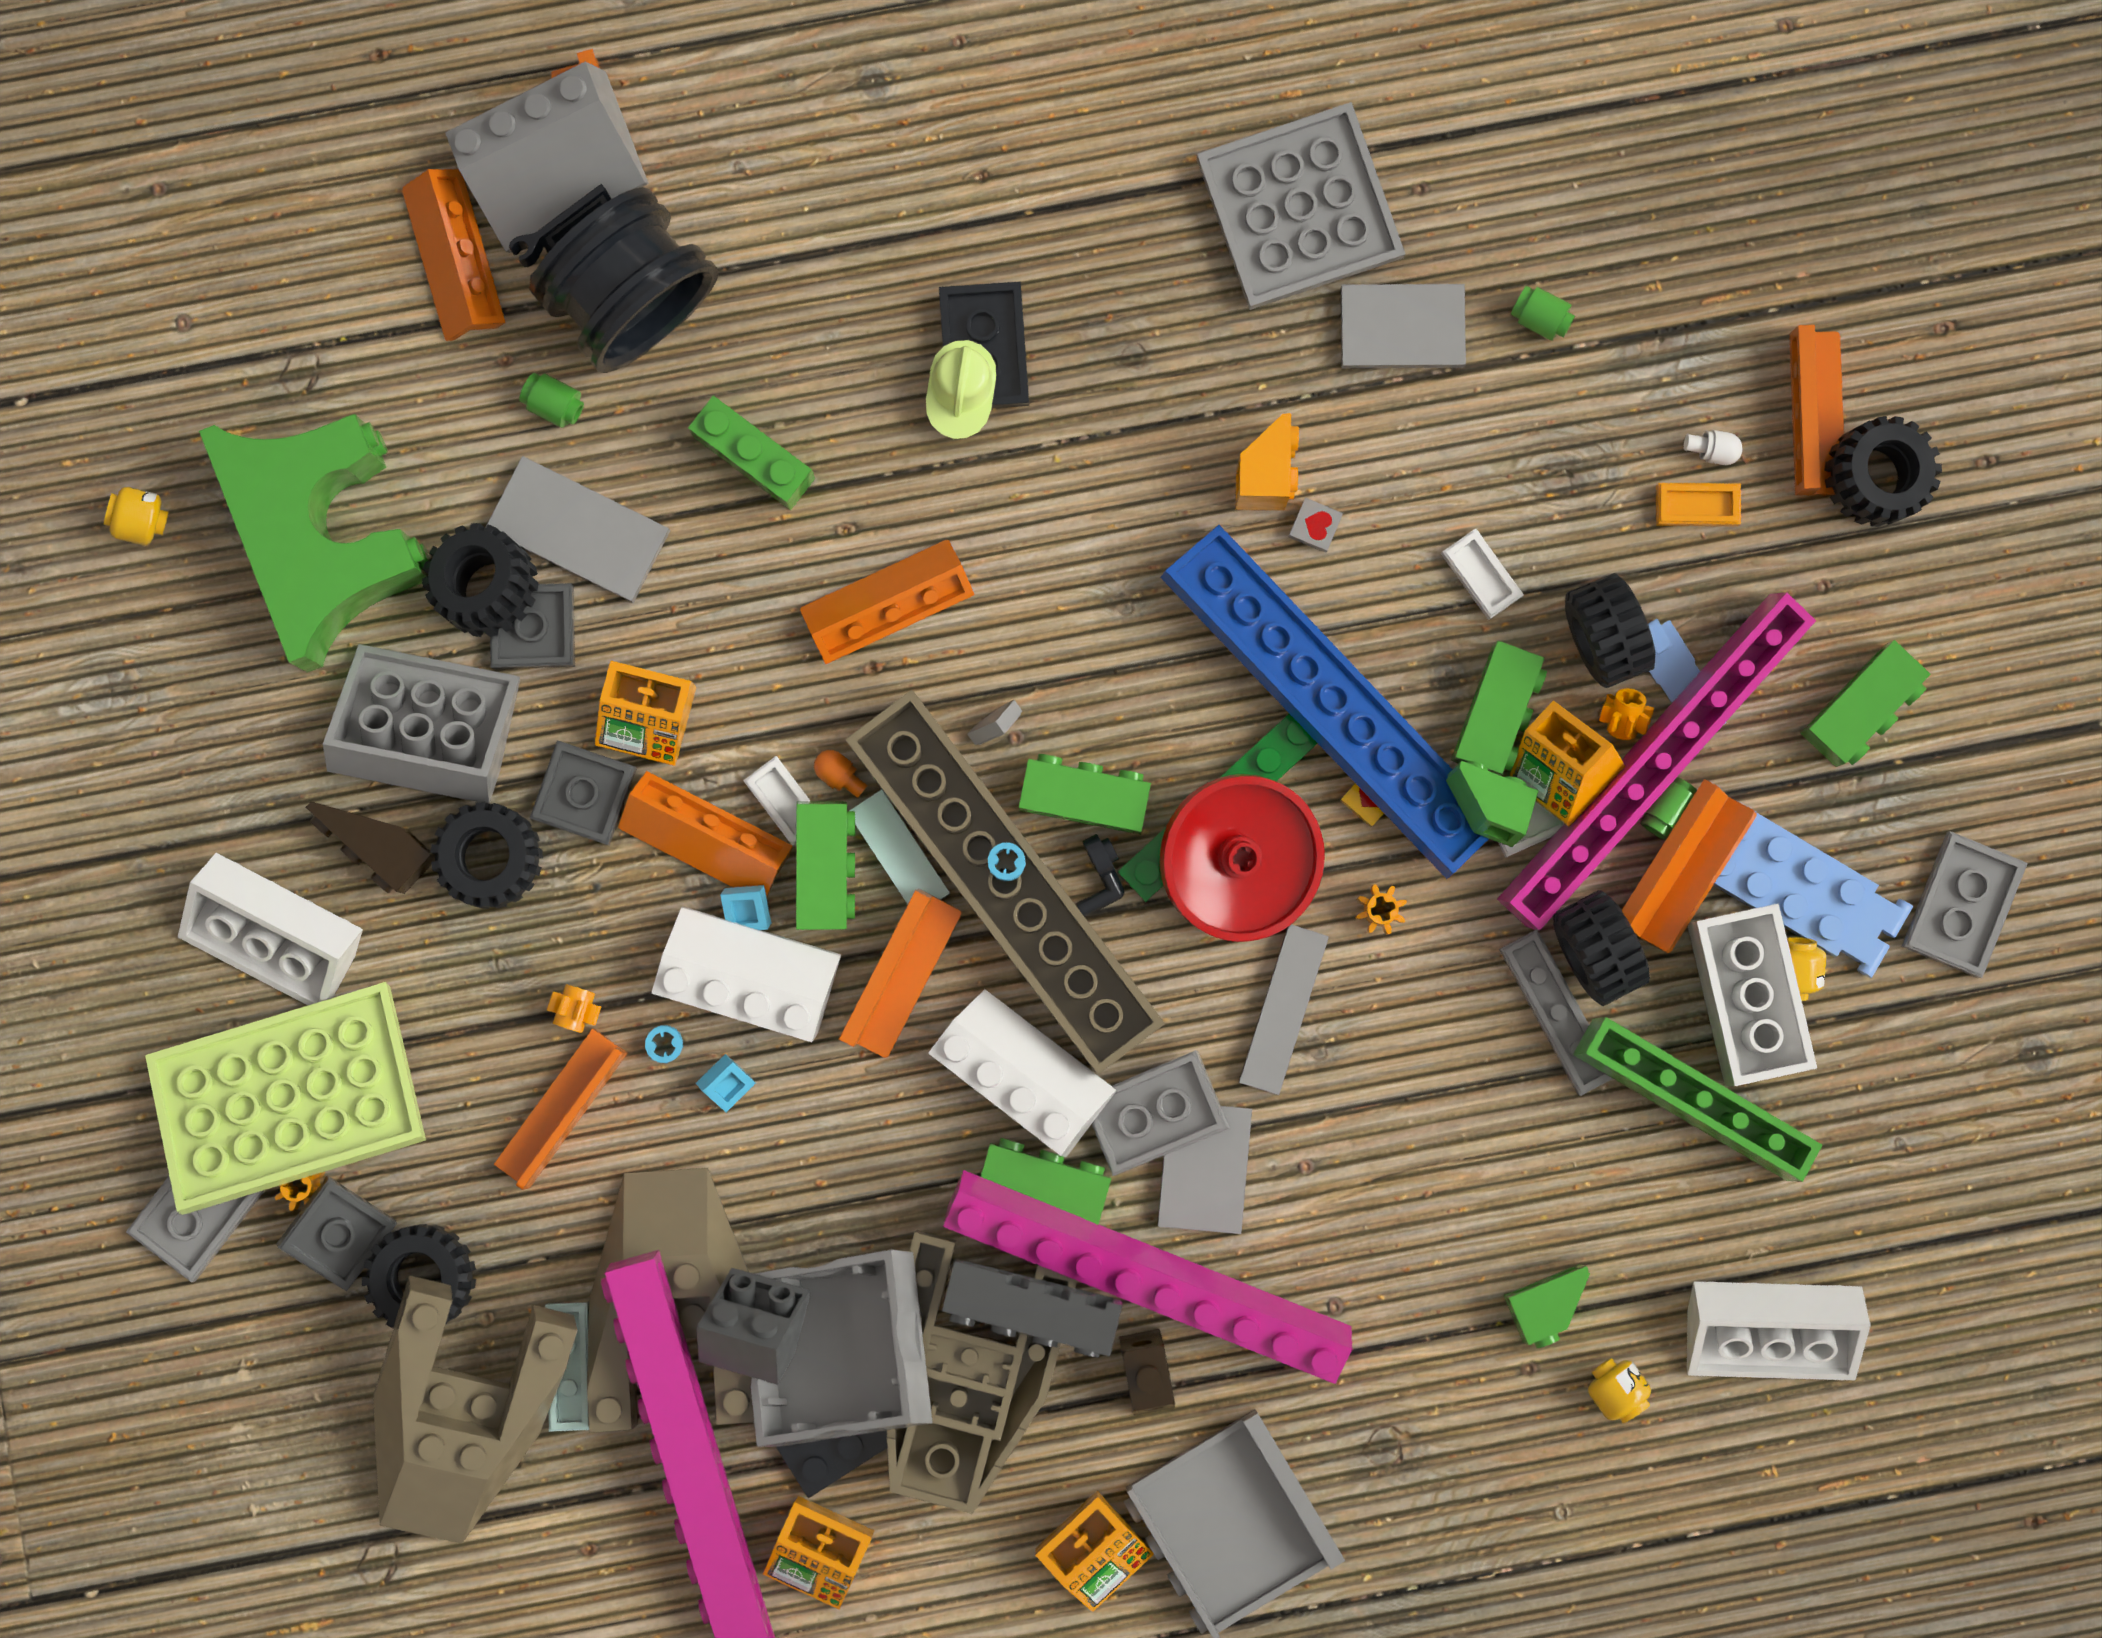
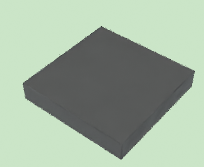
[490,583,575,669]
[530,740,637,846]
[276,1175,397,1291]

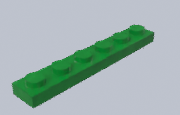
[1117,714,1318,903]

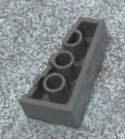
[942,1259,1122,1358]

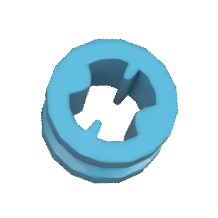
[988,842,1025,881]
[645,1025,683,1063]

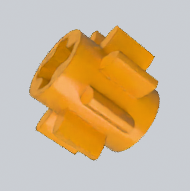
[1599,688,1654,740]
[1355,884,1407,935]
[547,984,601,1033]
[274,1172,325,1211]

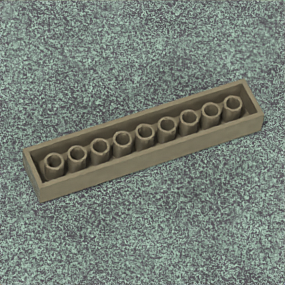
[845,690,1165,1075]

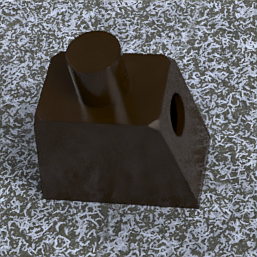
[1119,1329,1175,1416]

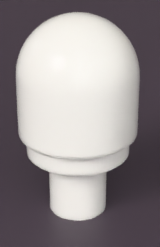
[1684,430,1743,465]

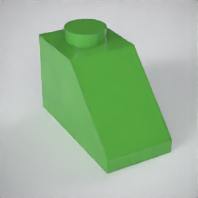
[1503,1264,1590,1348]

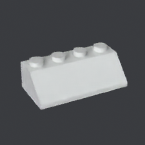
[178,853,363,1005]
[1688,903,1817,1086]
[652,906,841,1042]
[928,989,1117,1157]
[1687,1281,1870,1380]

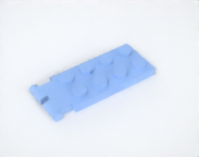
[1714,802,1913,978]

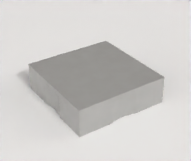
[751,1250,933,1447]

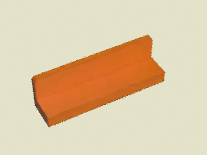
[402,169,506,341]
[1789,325,1844,496]
[800,540,975,665]
[618,771,793,897]
[1621,779,1757,953]
[839,889,962,1058]
[494,1028,628,1190]

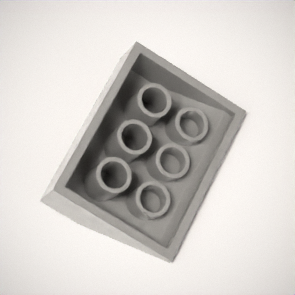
[445,61,649,253]
[323,644,520,804]

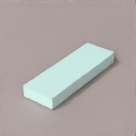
[849,790,950,904]
[545,1302,589,1432]

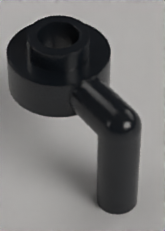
[1076,834,1125,917]

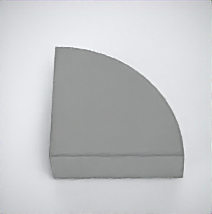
[967,700,1022,745]

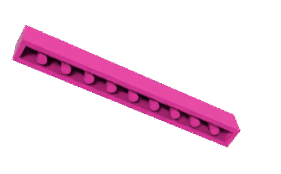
[1497,592,1816,930]
[943,1170,1352,1384]
[601,1250,775,1638]

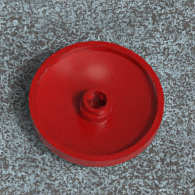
[1160,774,1325,942]

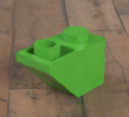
[1446,760,1539,847]

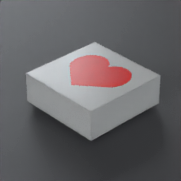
[1289,498,1343,553]

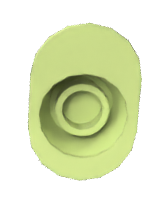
[926,340,996,439]

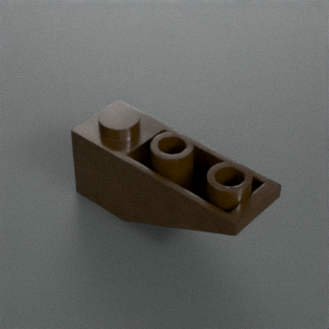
[305,801,435,894]

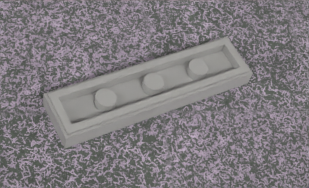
[1238,924,1329,1095]
[1499,930,1613,1096]

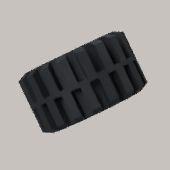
[1824,416,1942,527]
[422,523,539,637]
[1565,573,1655,689]
[430,802,543,909]
[1553,890,1650,1006]
[362,1224,476,1328]

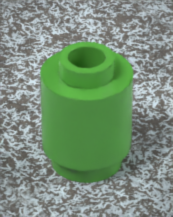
[1511,286,1575,341]
[519,373,584,428]
[1640,777,1697,841]

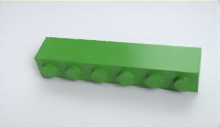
[1573,1017,1823,1182]

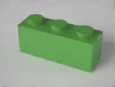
[688,395,815,511]
[1800,640,1931,767]
[1451,641,1547,776]
[1019,754,1151,835]
[796,801,855,930]
[981,1138,1111,1225]

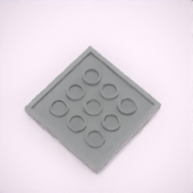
[1196,102,1405,310]

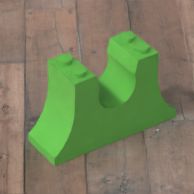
[199,414,431,673]

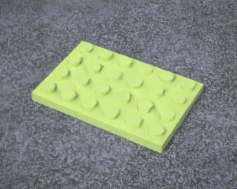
[145,982,426,1215]

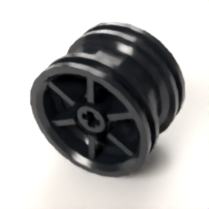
[529,187,719,373]

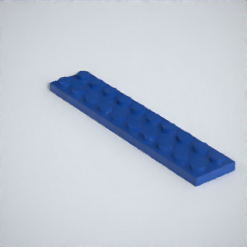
[1160,525,1489,879]

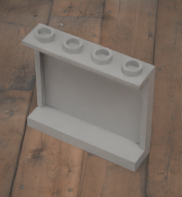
[1124,1409,1345,1638]

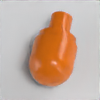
[814,750,868,798]

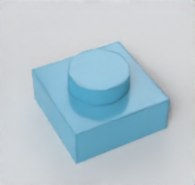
[720,885,772,930]
[696,1054,756,1112]

